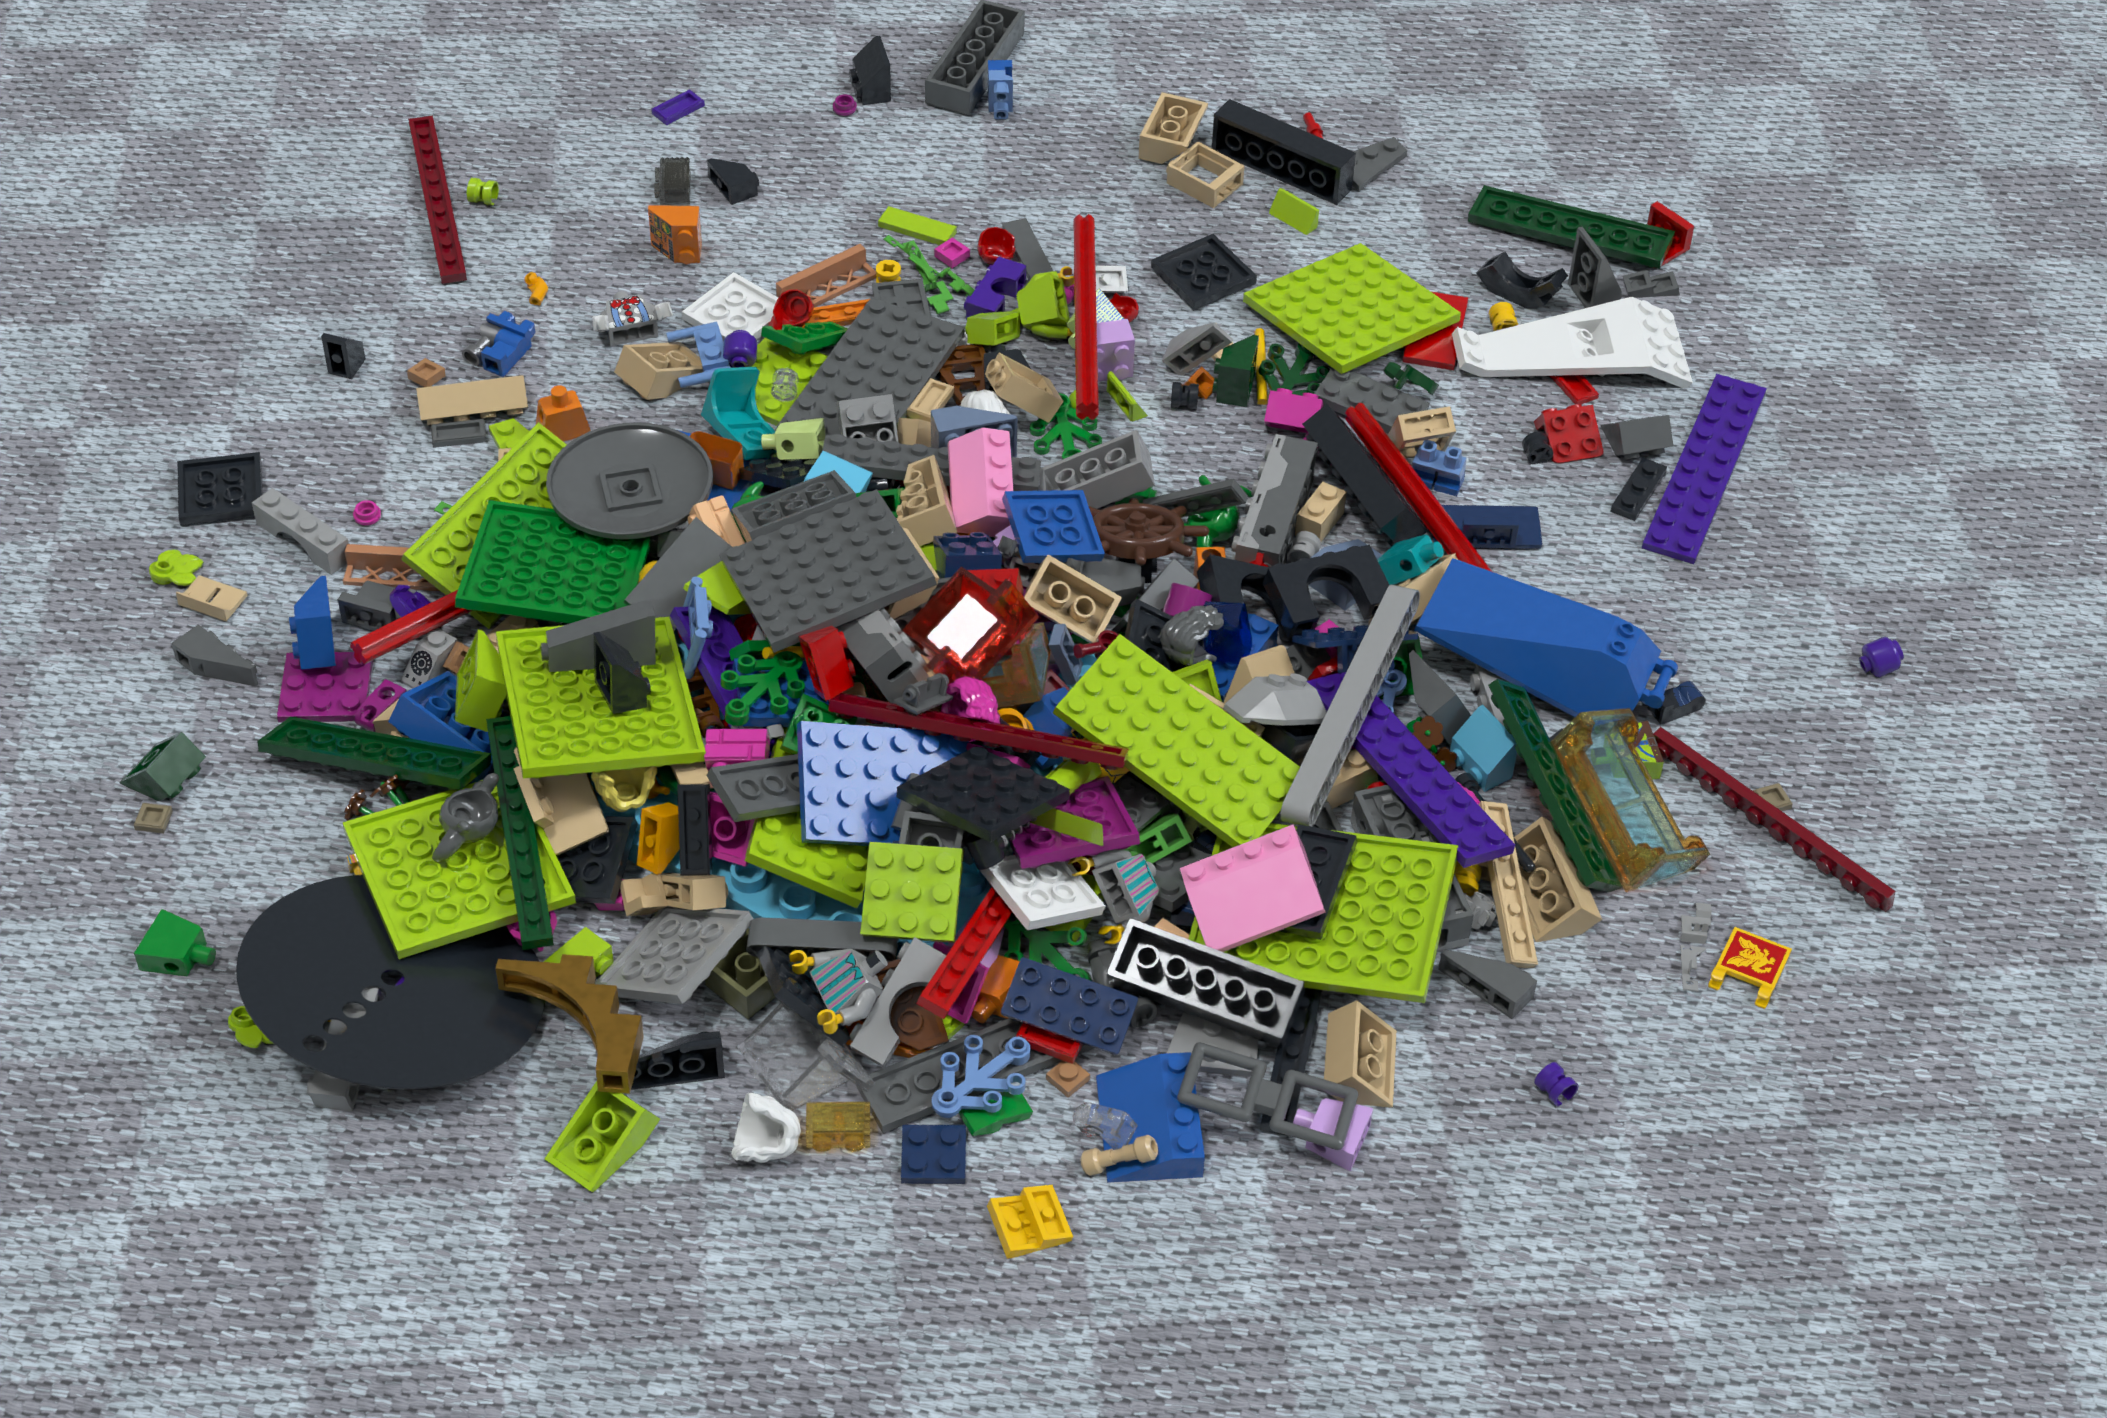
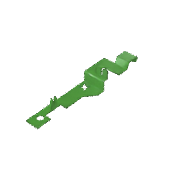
[883,235,974,296]
[902,240,954,314]

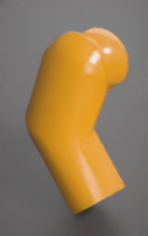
[524,272,548,306]

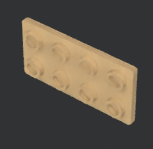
[514,748,609,856]

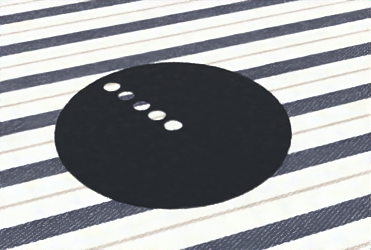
[236,875,545,1089]

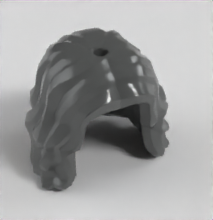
[1160,605,1224,666]

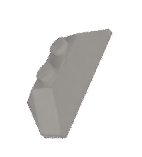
[1223,673,1327,725]

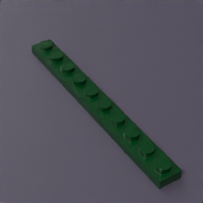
[486,716,554,950]

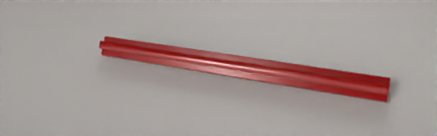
[1073,214,1099,420]
[1345,403,1492,572]
[350,590,471,665]

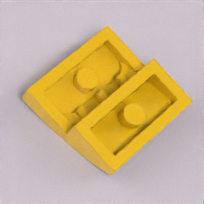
[987,1185,1073,1259]

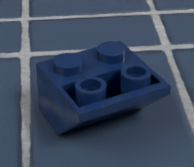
[933,532,1002,579]

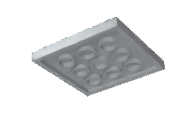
[595,906,753,1004]

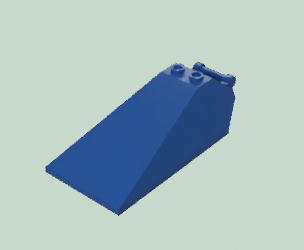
[1414,558,1678,726]

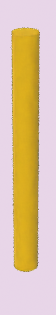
[1254,328,1268,405]

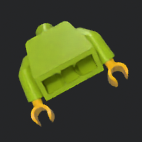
[1011,266,1074,339]

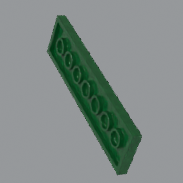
[1468,185,1675,269]
[1488,679,1622,892]
[257,716,492,790]

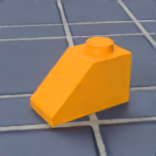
[637,802,680,875]

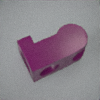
[355,679,407,732]

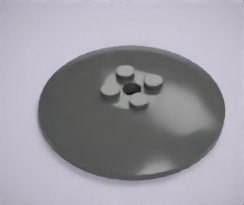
[546,422,713,539]

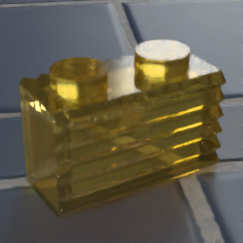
[806,1102,871,1152]

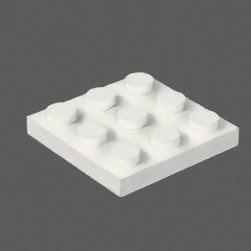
[682,272,778,343]
[980,855,1105,930]

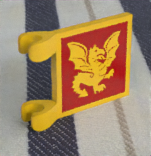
[1708,927,1792,1009]

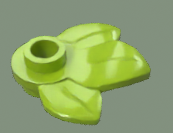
[149,549,204,586]
[228,1006,273,1048]

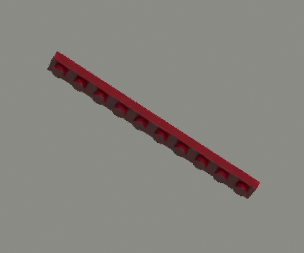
[408,115,467,284]
[828,693,1129,770]
[1653,727,1896,912]

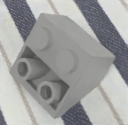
[835,394,899,442]

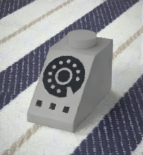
[401,628,458,689]

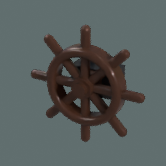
[1089,498,1209,583]

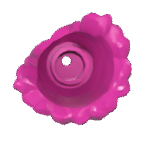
[940,676,1000,742]

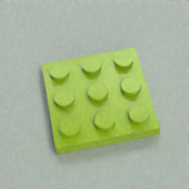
[860,842,963,943]

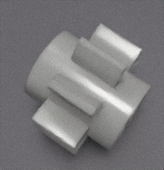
[1465,892,1497,930]

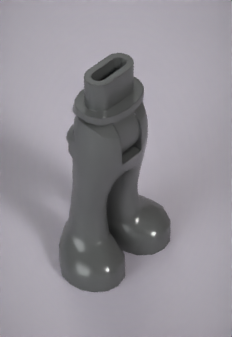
[1087,938,1157,1028]

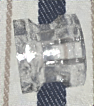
[771,368,799,402]

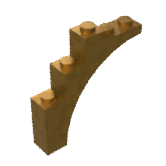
[496,954,644,1094]

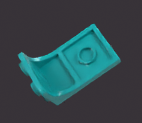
[701,367,777,461]

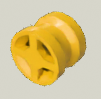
[876,260,901,283]

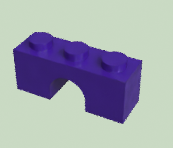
[964,257,1026,320]

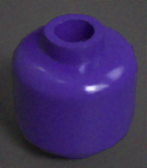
[723,330,757,368]
[1859,636,1904,677]

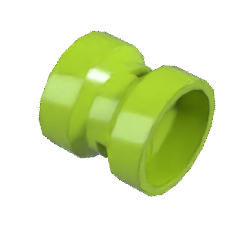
[467,177,499,206]

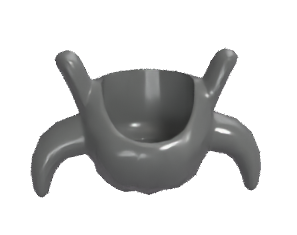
[432,773,499,862]

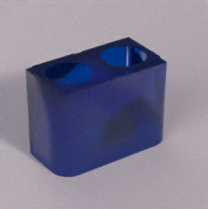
[1203,601,1252,664]

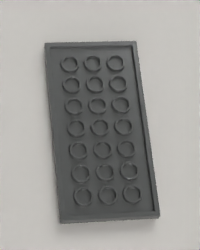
[777,297,965,435]

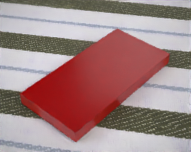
[1403,291,1469,371]

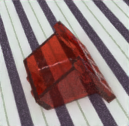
[902,566,1039,686]

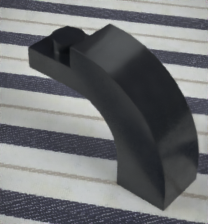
[1476,252,1568,308]

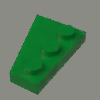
[761,322,848,354]

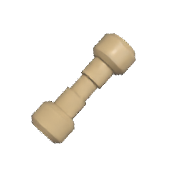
[1080,1135,1158,1176]

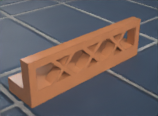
[776,244,877,307]
[343,544,440,591]

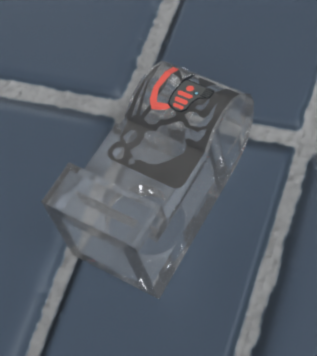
[1072,1102,1138,1150]

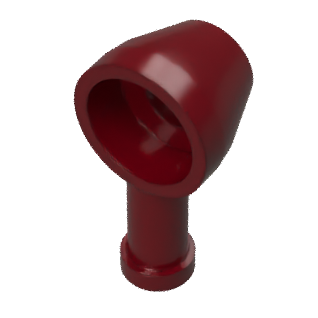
[1073,630,1119,659]

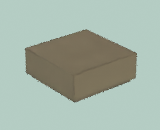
[1753,783,1793,811]
[134,803,173,834]

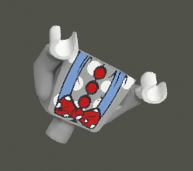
[592,291,673,346]

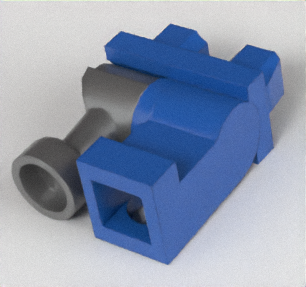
[462,311,536,377]

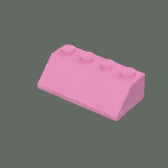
[948,428,1013,537]

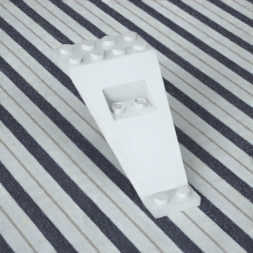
[1452,297,1693,388]

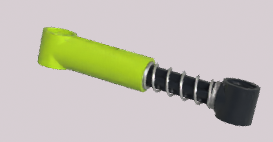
[964,757,1102,870]

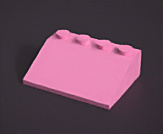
[1180,824,1326,952]

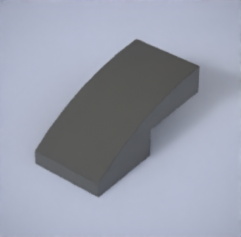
[1623,270,1680,298]

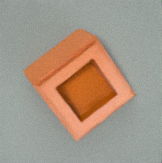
[1183,366,1214,399]

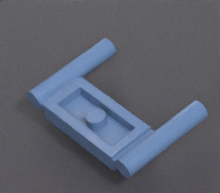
[666,321,730,388]
[683,577,713,679]

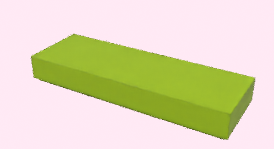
[878,206,957,245]

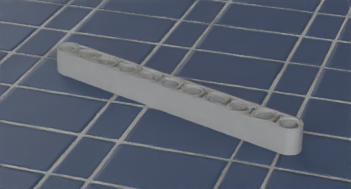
[1281,585,1420,827]

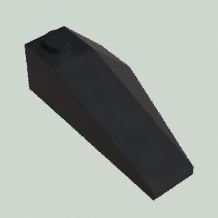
[631,1031,725,1090]

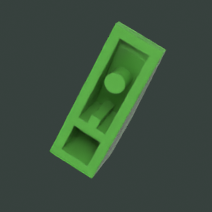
[1124,812,1192,863]

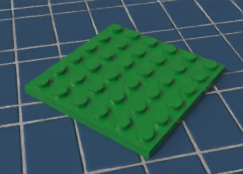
[455,500,653,623]

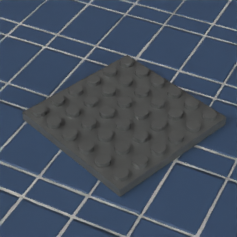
[719,489,937,653]

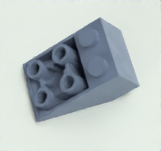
[931,406,1018,458]

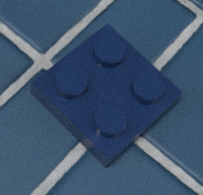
[901,1125,966,1184]

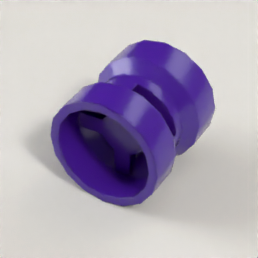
[1534,1062,1579,1106]

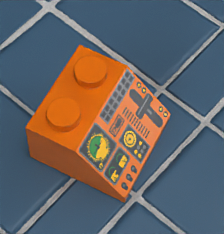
[648,205,702,264]

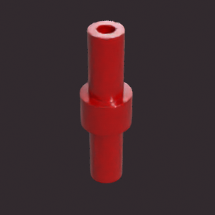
[1303,112,1324,139]

